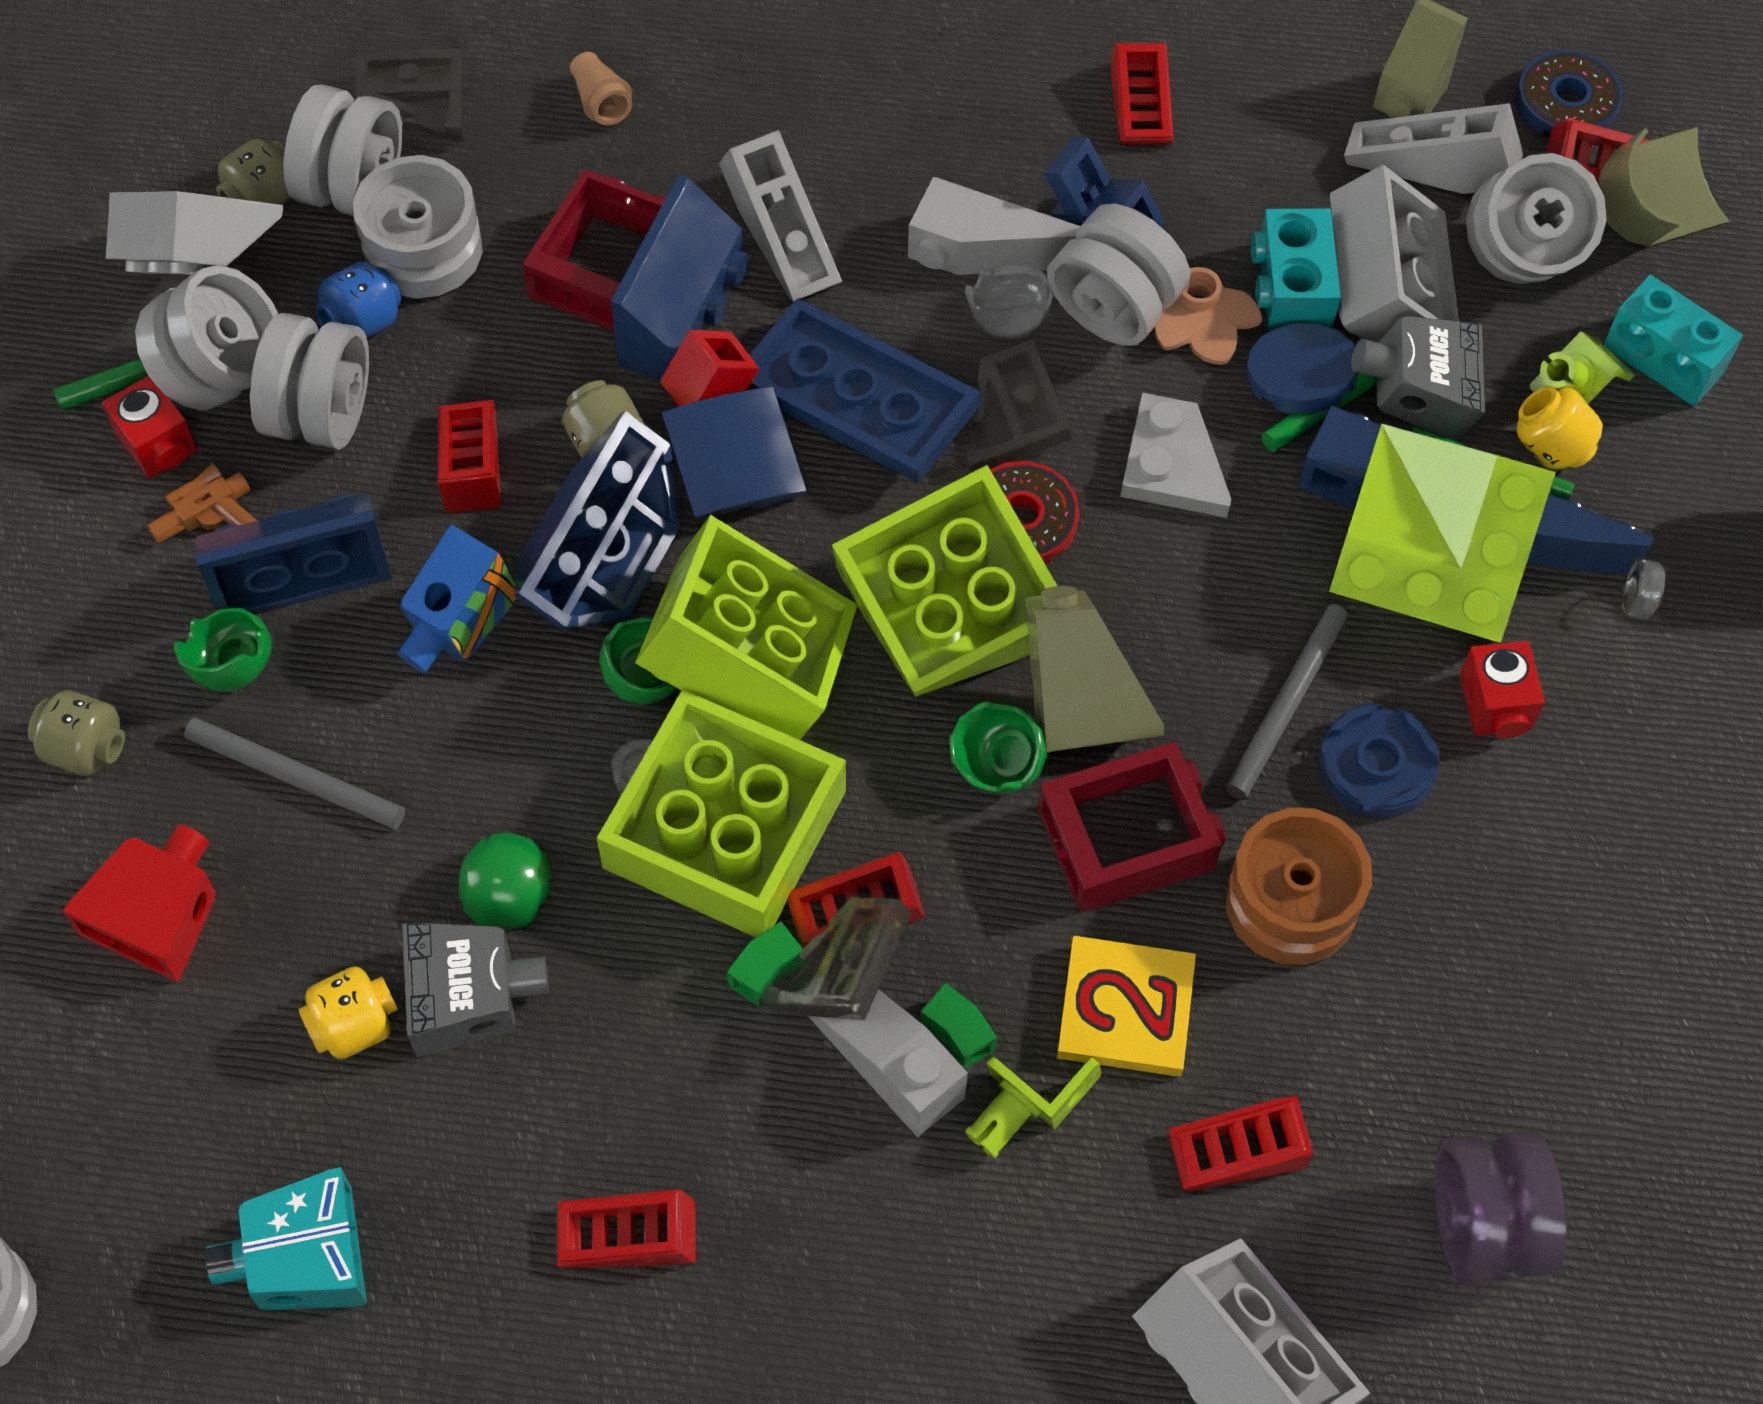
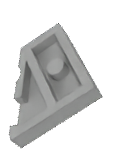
[1120,393,1231,518]

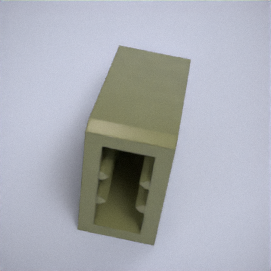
[1025,586,1165,752]

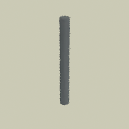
[1225,604,1348,800]
[184,717,405,830]

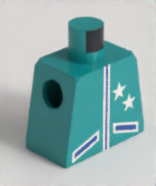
[205,1167,367,1310]

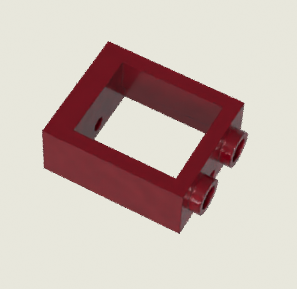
[522,169,666,331]
[1037,741,1225,913]

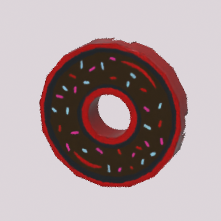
[990,461,1079,565]

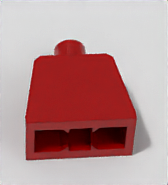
[63,824,216,982]

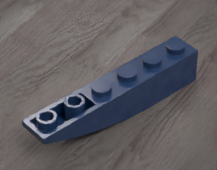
[1298,406,1654,575]

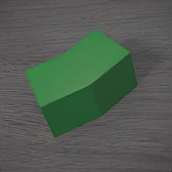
[727,921,804,1007]
[920,983,998,1069]

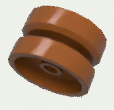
[1226,808,1372,965]

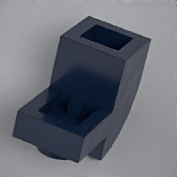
[1044,137,1165,227]

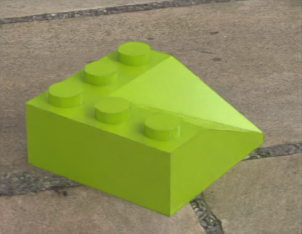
[1329,424,1556,643]
[832,465,1057,697]
[635,515,857,740]
[597,689,846,938]

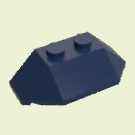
[514,410,680,629]

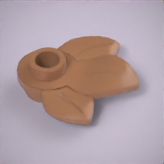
[1154,267,1262,365]

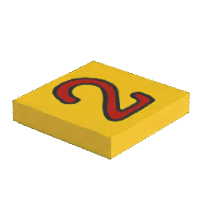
[1057,936,1196,1077]

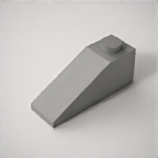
[1344,103,1523,194]
[719,130,842,303]
[908,177,1081,275]
[795,960,968,1137]

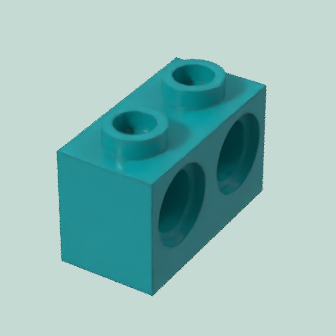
[1251,209,1341,330]
[1604,274,1743,407]

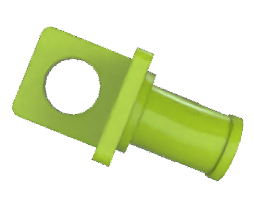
[1530,331,1635,403]
[964,1056,1101,1159]

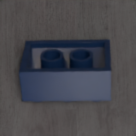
[611,175,749,380]
[195,493,392,615]

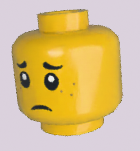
[1516,386,1603,470]
[298,967,398,1059]

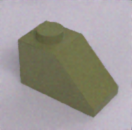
[1373,0,1468,118]

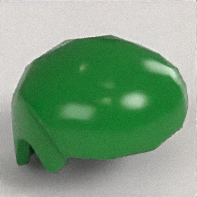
[173,608,272,692]
[599,617,678,706]
[949,701,1048,794]
[459,832,553,931]

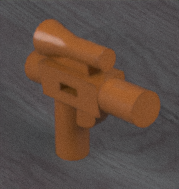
[147,463,257,544]

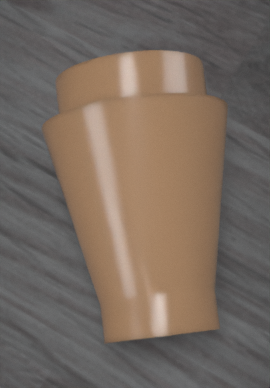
[570,52,632,125]

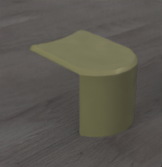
[1598,127,1730,247]

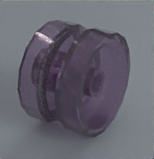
[1434,1130,1566,1284]

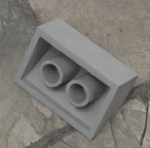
[1330,165,1459,343]
[106,191,283,276]
[1132,1238,1370,1404]

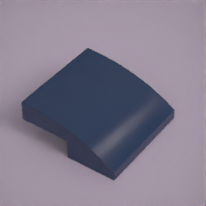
[662,387,807,523]

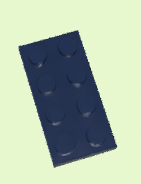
[747,298,981,483]

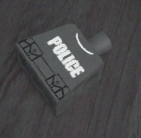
[1351,316,1485,441]
[402,923,549,1057]

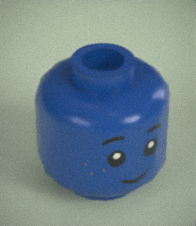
[315,261,401,339]

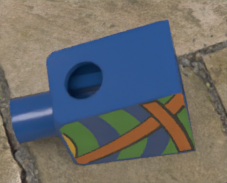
[396,524,518,673]

